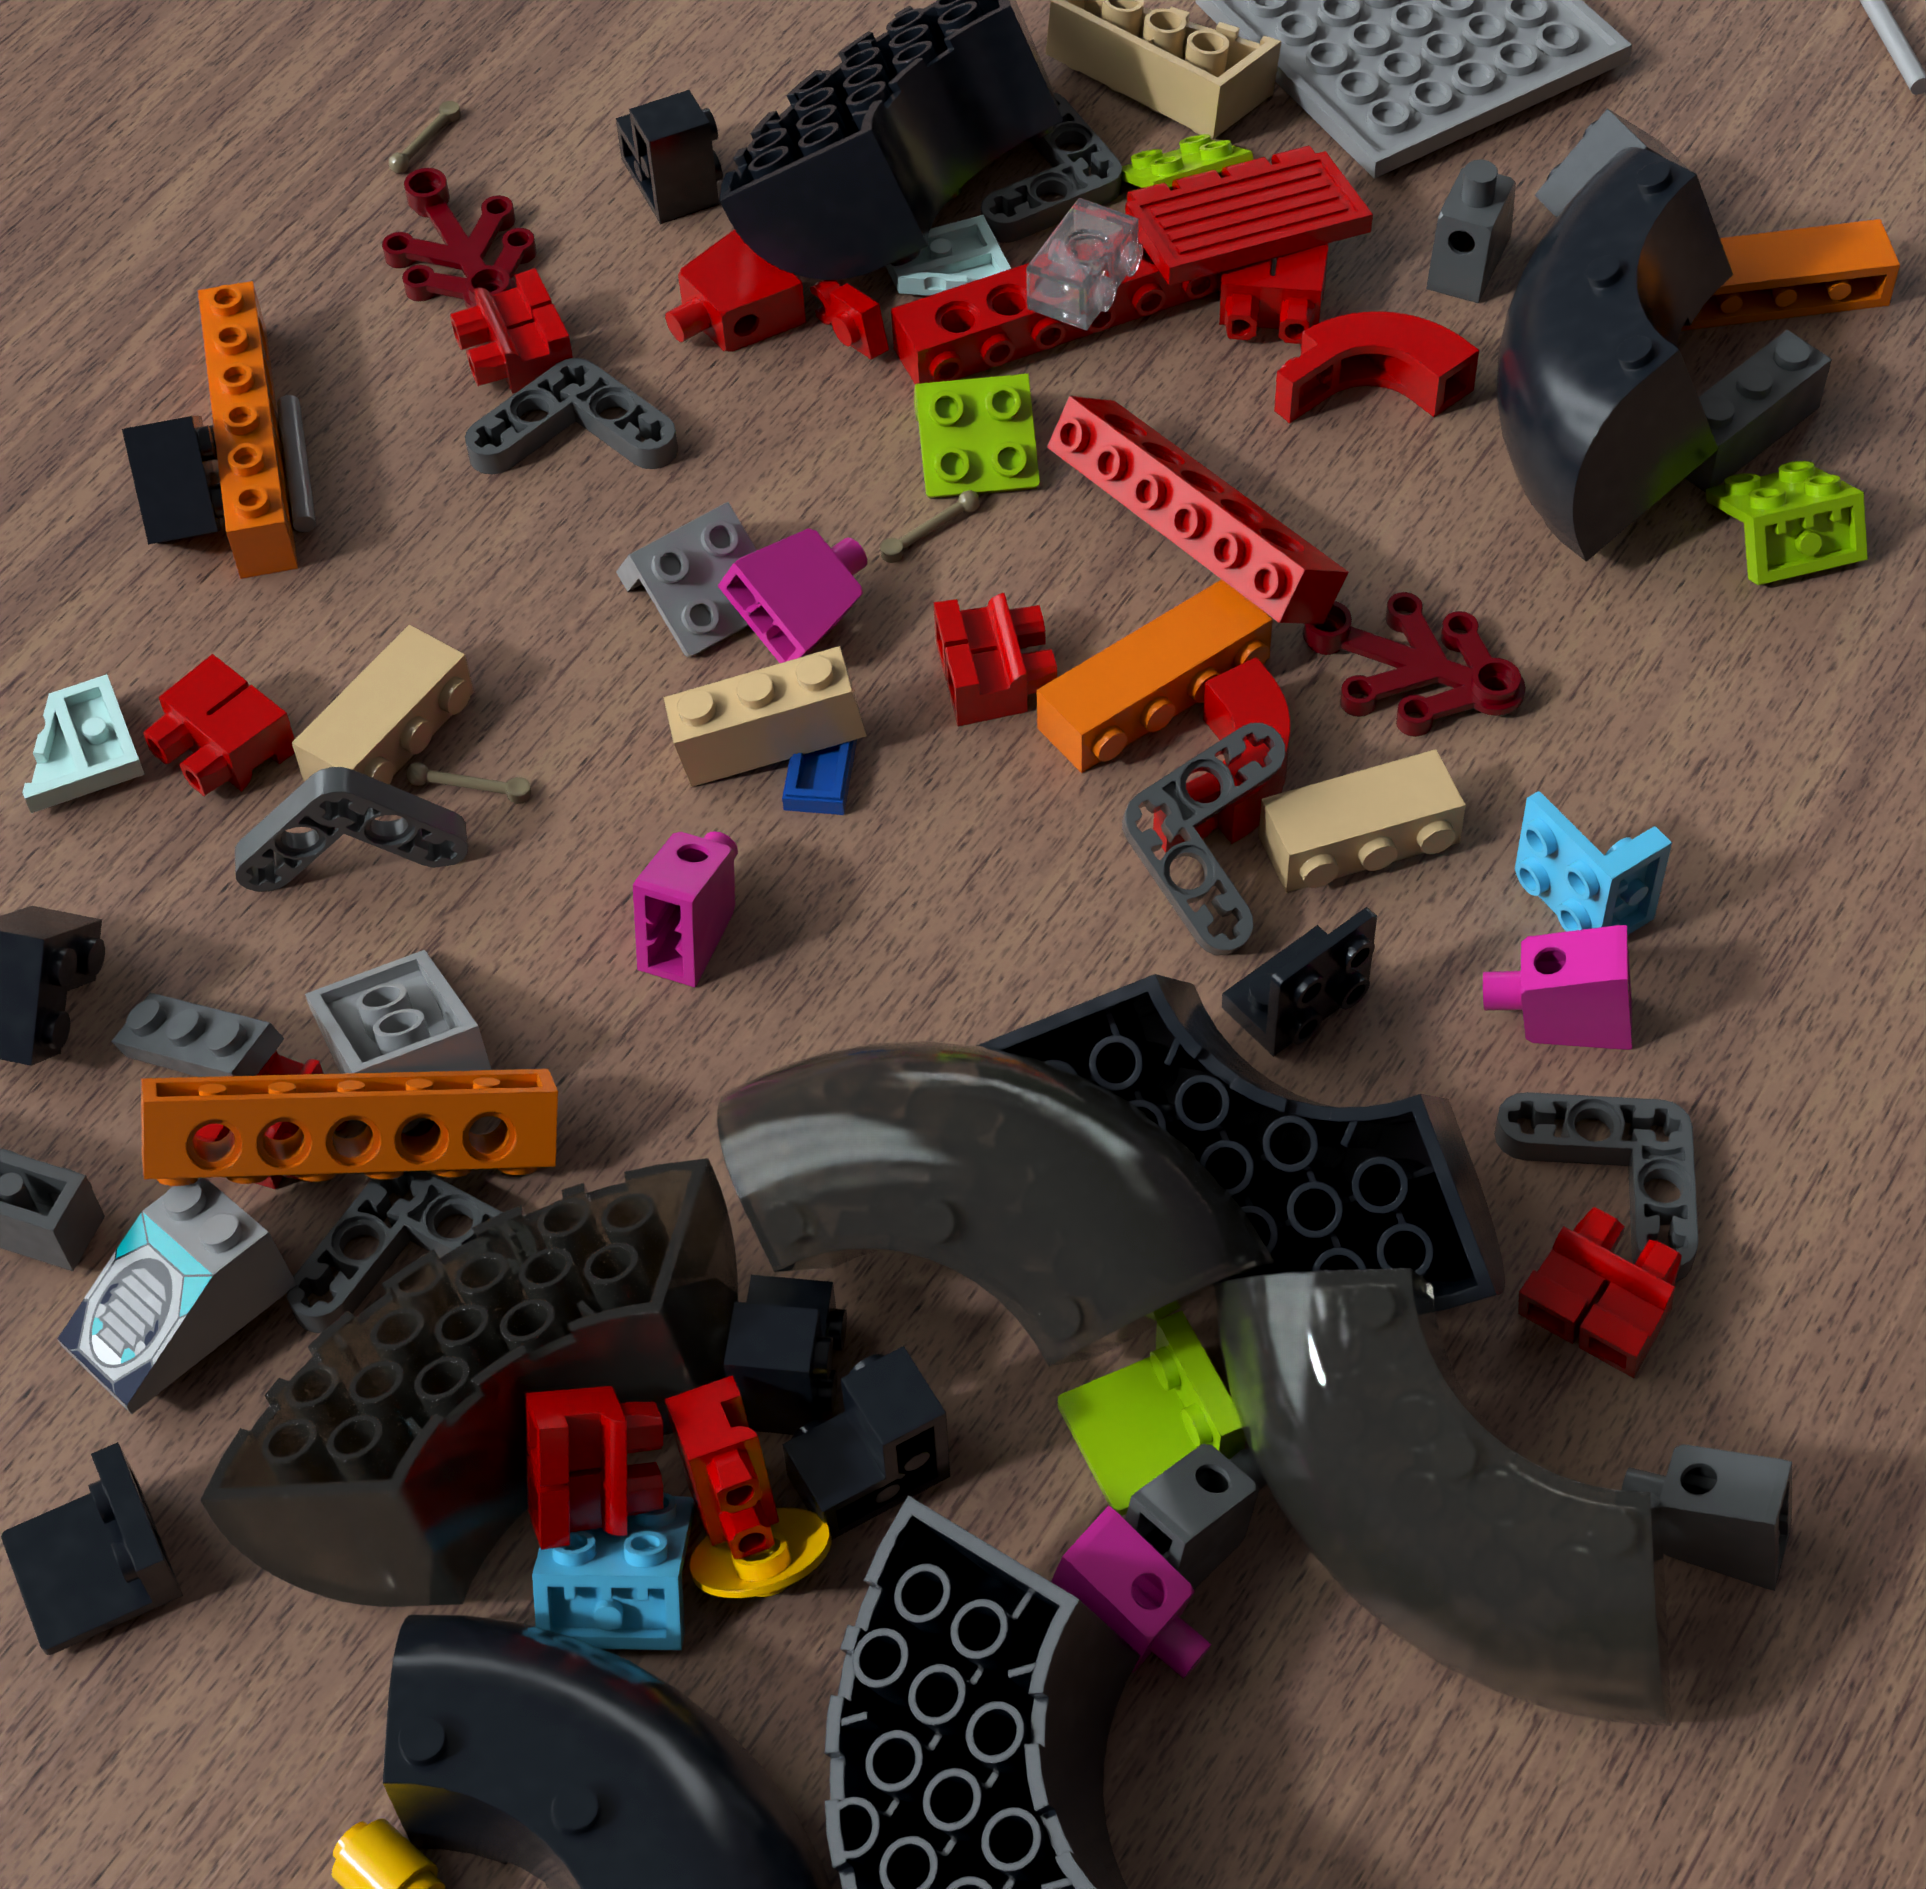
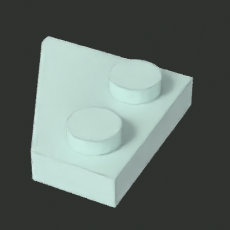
[886,215,1011,296]
[23,674,145,813]

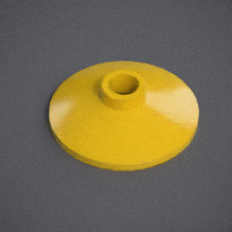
[690,1508,832,1598]

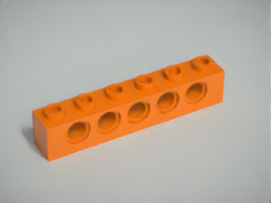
[198,281,298,579]
[141,1069,558,1186]

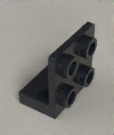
[1222,907,1377,1057]
[1,1442,183,1655]

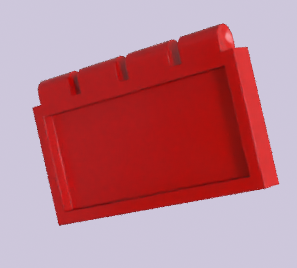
[1125,145,1373,285]

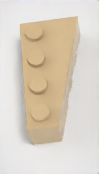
[1046,0,1281,140]

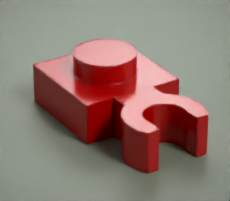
[810,280,889,360]

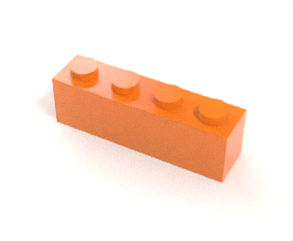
[1681,219,1900,331]
[1037,579,1273,773]

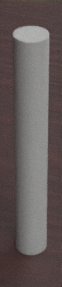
[1859,0,1926,95]
[277,395,316,532]

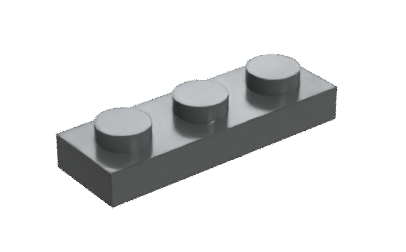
[111,992,284,1077]

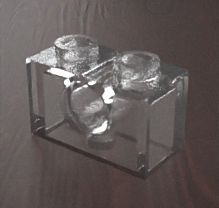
[1026,198,1143,331]

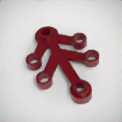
[382,168,537,308]
[1303,592,1526,737]

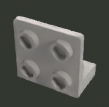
[616,502,757,658]

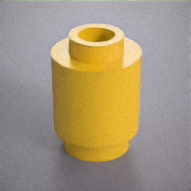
[332,1819,445,1889]

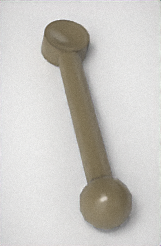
[389,101,461,174]
[880,490,980,563]
[406,762,531,803]

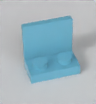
[1515,791,1672,935]
[532,1492,694,1650]

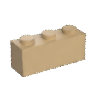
[292,625,474,784]
[663,646,867,787]
[1259,749,1466,893]

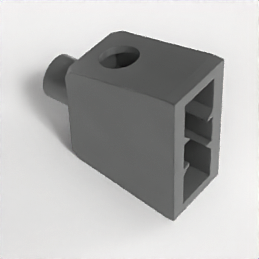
[1426,160,1516,303]
[1125,1444,1270,1589]
[1620,1444,1792,1591]

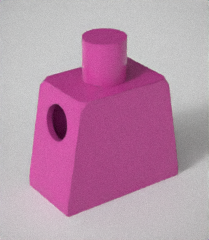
[718,528,867,663]
[633,831,738,987]
[1483,925,1632,1050]
[1051,1505,1212,1679]

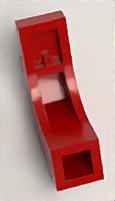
[1274,311,1479,423]
[1153,657,1290,853]

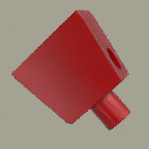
[665,229,806,352]

